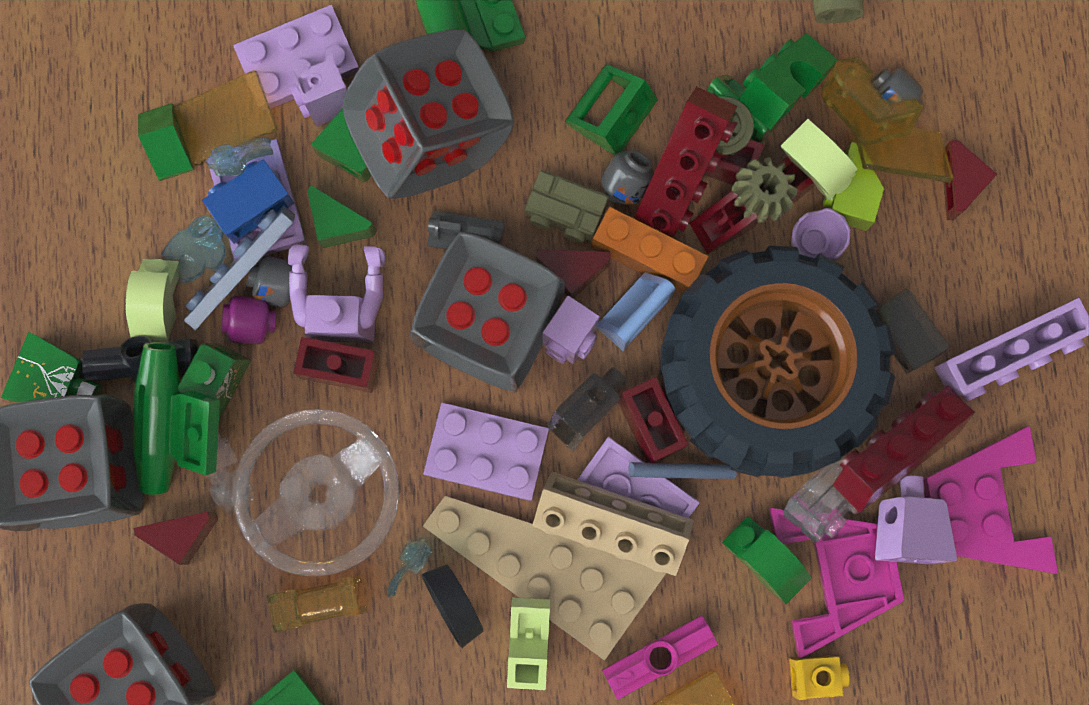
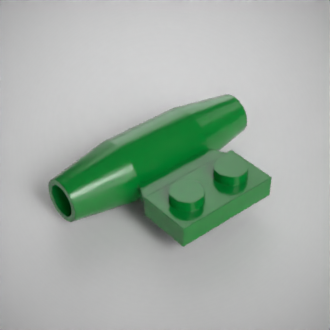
[416,0,526,52]
[132,342,220,495]

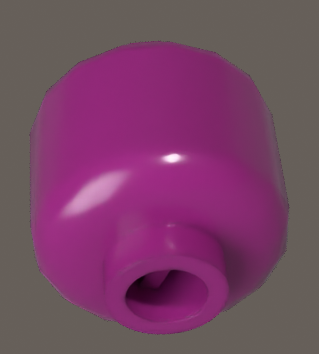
[221,296,276,344]

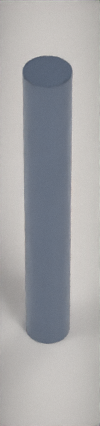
[628,462,737,479]

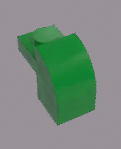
[722,516,812,604]

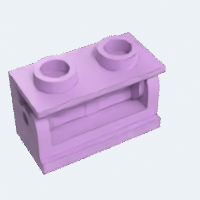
[289,54,347,127]

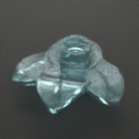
[206,137,274,176]
[162,216,226,283]
[387,537,432,598]

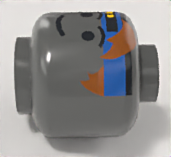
[869,68,923,122]
[601,150,654,205]
[246,256,292,308]

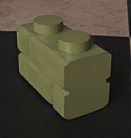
[525,170,609,244]

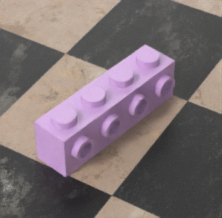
[934,298,1089,402]

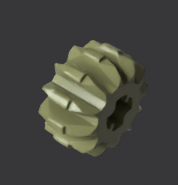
[731,157,798,223]

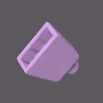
[875,476,957,564]

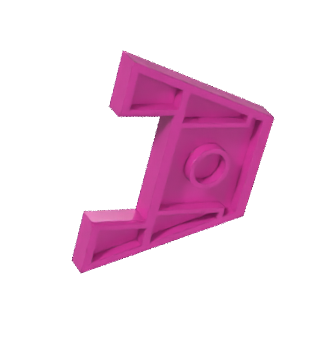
[923,426,1058,574]
[769,508,904,659]

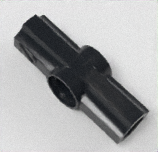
[81,336,199,383]

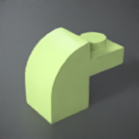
[781,119,858,200]
[126,259,181,342]
[507,597,550,690]

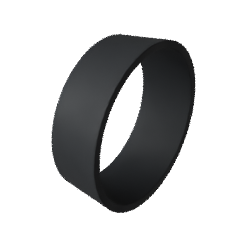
[421,564,484,648]

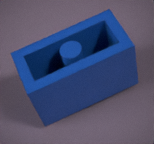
[202,159,295,244]

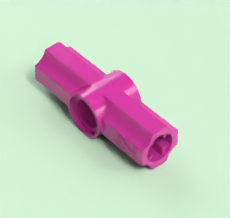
[602,615,718,700]

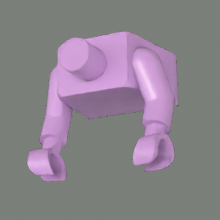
[288,245,386,343]

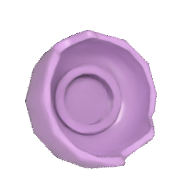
[791,208,851,261]

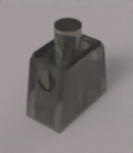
[547,367,627,452]

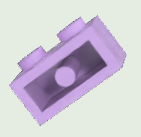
[543,296,600,364]

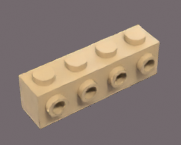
[532,471,694,576]

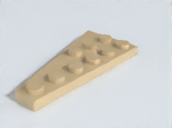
[423,496,666,661]

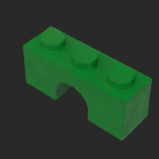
[738,33,839,130]

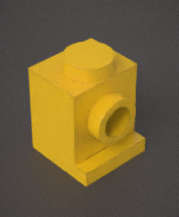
[789,655,849,700]

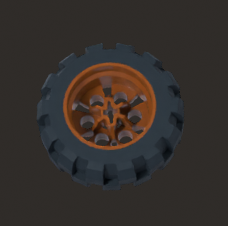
[660,246,896,478]

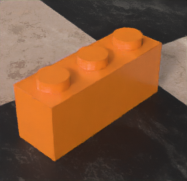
[591,207,708,294]

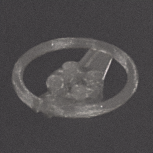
[233,409,399,576]

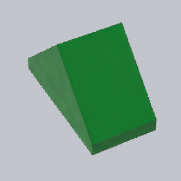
[138,103,194,181]
[307,185,377,248]

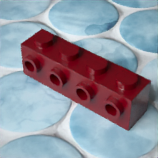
[633,86,738,238]
[833,386,975,513]

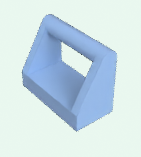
[597,272,675,351]

